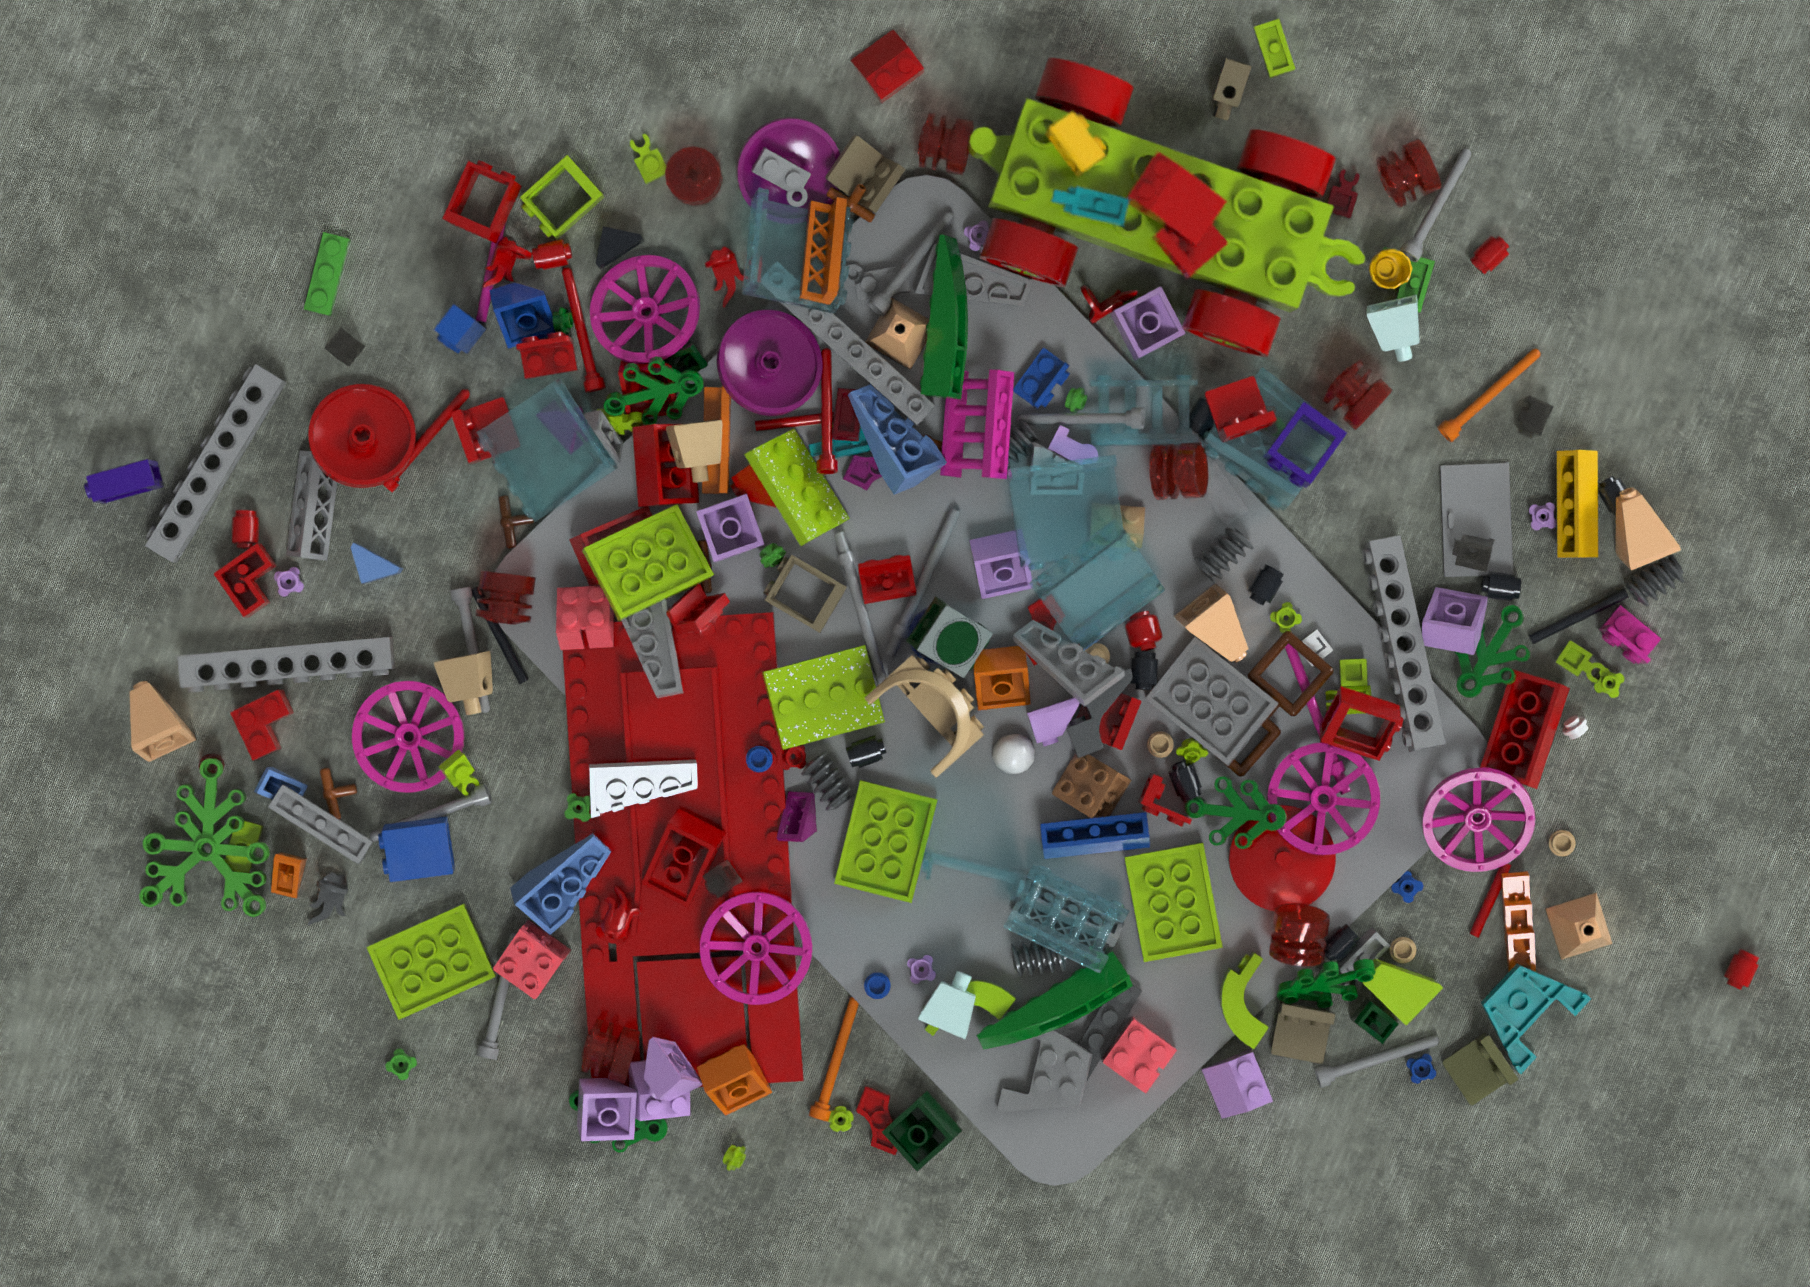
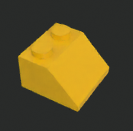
[1045,112,1106,177]

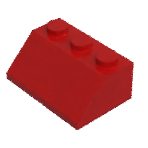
[632,424,699,507]

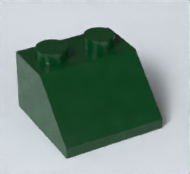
[882,1091,963,1172]

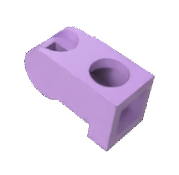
[1048,425,1098,468]

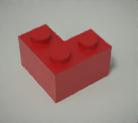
[213,543,277,618]
[230,689,294,761]

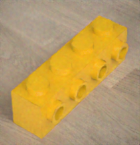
[1557,450,1598,558]

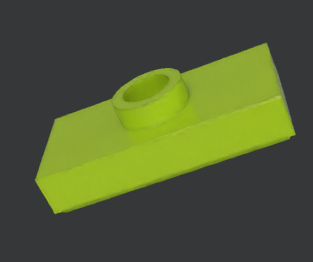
[225,819,263,873]

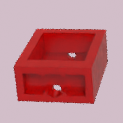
[442,160,522,244]
[1319,686,1403,761]

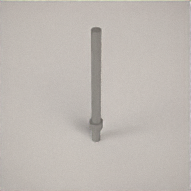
[885,508,961,657]
[834,531,886,685]

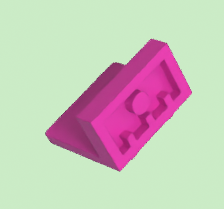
[1599,605,1661,664]

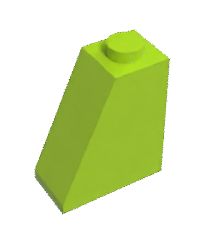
[1362,958,1443,1026]

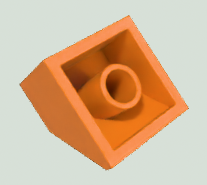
[973,646,1031,711]
[697,1044,772,1116]

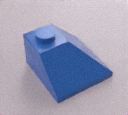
[489,283,556,349]

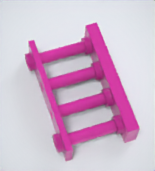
[940,370,1014,479]

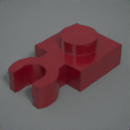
[1327,169,1360,219]

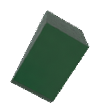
[664,339,708,373]
[1350,998,1399,1044]

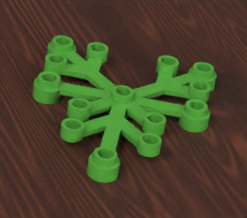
[139,758,270,917]

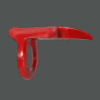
[482,237,532,288]
[704,246,749,308]
[1080,285,1138,324]
[595,884,640,944]

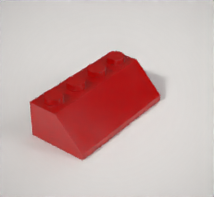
[1480,669,1570,789]

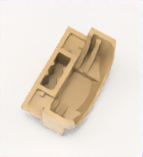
[864,655,984,778]

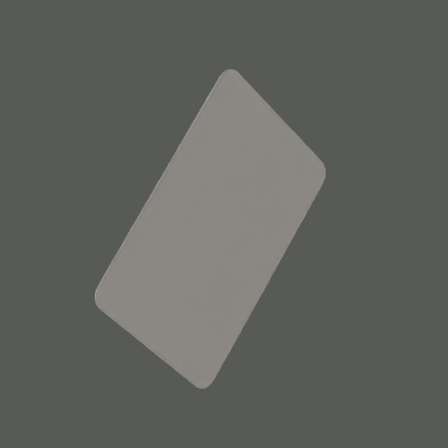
[489,175,1490,1186]

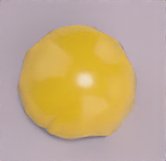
[1369,249,1412,289]

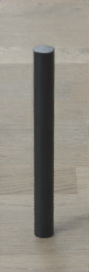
[472,586,529,685]
[1528,588,1629,644]

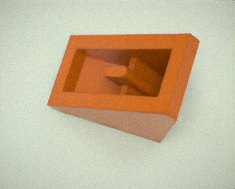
[271,852,307,899]

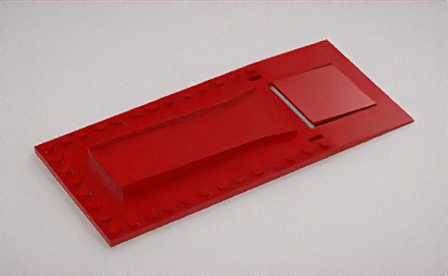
[563,612,804,1087]

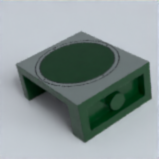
[906,596,993,678]

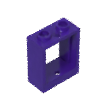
[1263,402,1347,488]
[84,459,164,504]

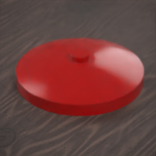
[308,384,416,488]
[1229,805,1336,912]

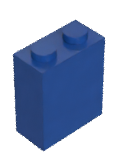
[378,816,455,882]

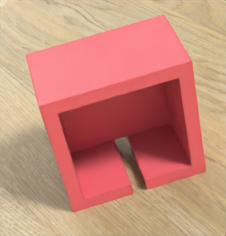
[556,585,614,650]
[1101,1017,1177,1094]

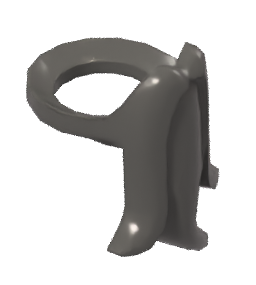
[308,872,348,925]

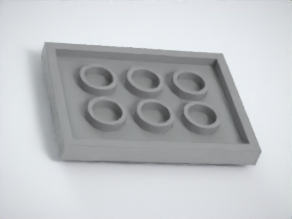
[1145,637,1279,766]

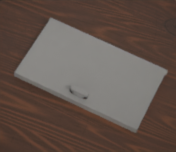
[1440,462,1513,577]

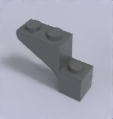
[1066,667,1133,758]

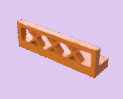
[799,197,847,305]
[702,386,731,494]

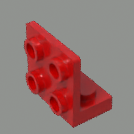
[1152,224,1228,279]
[516,332,578,379]
[1204,376,1277,443]
[451,397,521,464]
[1076,693,1142,751]
[1138,772,1192,827]

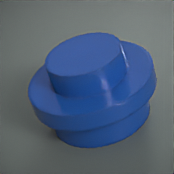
[746,746,773,772]
[864,972,891,999]

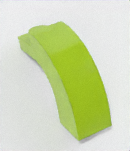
[1220,951,1269,1049]
[925,979,1016,1036]

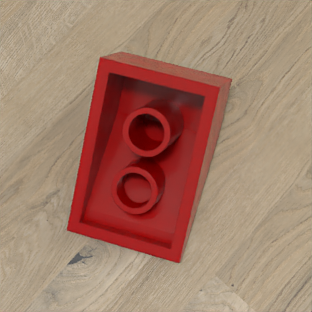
[1128,151,1227,247]
[569,507,652,586]
[641,808,726,908]

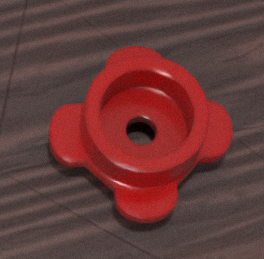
[782,745,806,770]

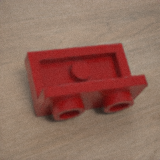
[858,555,917,604]
[666,584,730,635]

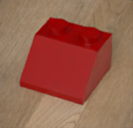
[850,29,924,104]

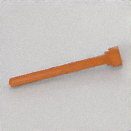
[1437,349,1540,443]
[808,997,859,1122]

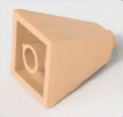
[865,298,929,370]
[1615,488,1681,570]
[1174,583,1248,663]
[130,681,197,762]
[1545,893,1612,960]

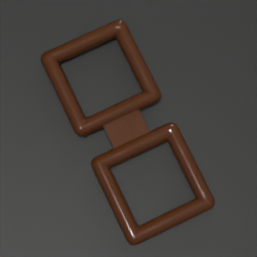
[1207,631,1334,777]

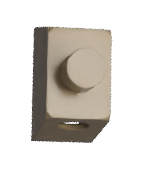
[666,420,723,483]
[434,651,493,715]

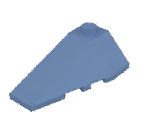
[848,384,947,495]
[510,834,611,935]

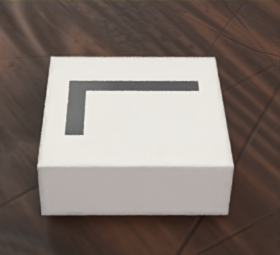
[1302,629,1333,667]

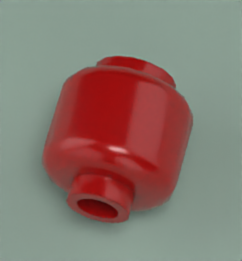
[1125,611,1163,652]

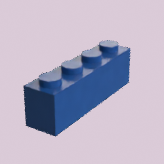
[434,304,486,354]
[1040,812,1150,859]

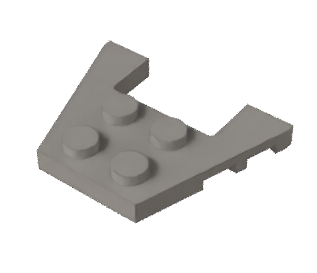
[997,1030,1093,1112]

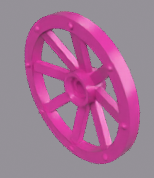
[590,255,700,364]
[352,681,464,793]
[1267,743,1380,855]
[1422,768,1535,872]
[700,892,813,1005]

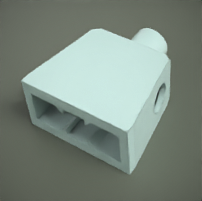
[1366,295,1420,362]
[918,971,976,1039]

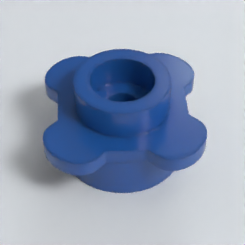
[1391,871,1423,903]
[1406,1054,1436,1084]

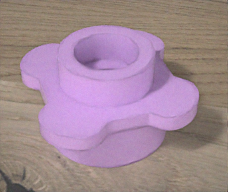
[964,220,989,251]
[1529,502,1557,530]
[274,567,304,597]
[907,955,936,984]

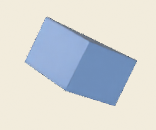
[350,543,403,584]
[254,767,308,800]

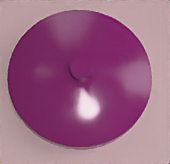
[736,117,840,225]
[717,310,823,416]

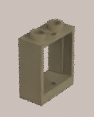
[763,555,847,633]

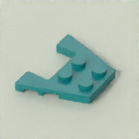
[1481,964,1591,1074]

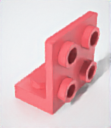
[493,919,571,999]

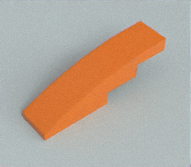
[1501,871,1536,972]

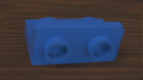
[1013,347,1070,410]

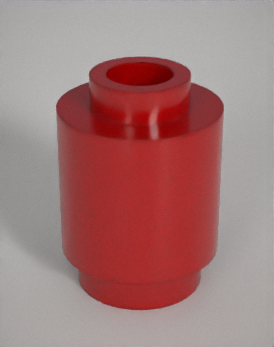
[1470,235,1510,275]
[532,239,573,270]
[232,510,259,549]
[1724,949,1759,990]

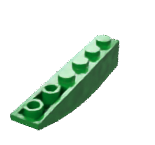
[920,235,968,400]
[976,951,1133,1050]

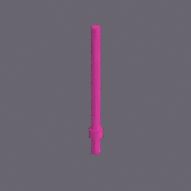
[1285,644,1351,795]

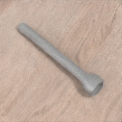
[1400,149,1471,262]
[867,211,954,316]
[1017,407,1145,429]
[450,586,490,713]
[370,783,492,842]
[476,933,517,1060]
[1314,1036,1439,1088]

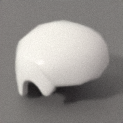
[992,734,1035,774]

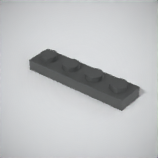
[1078,985,1142,1082]

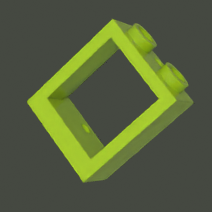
[520,155,605,240]

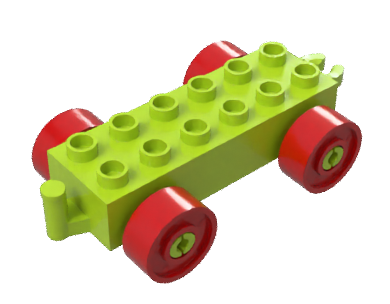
[968,58,1365,357]

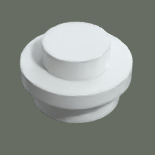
[1562,715,1588,739]

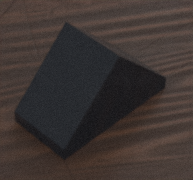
[595,226,644,270]

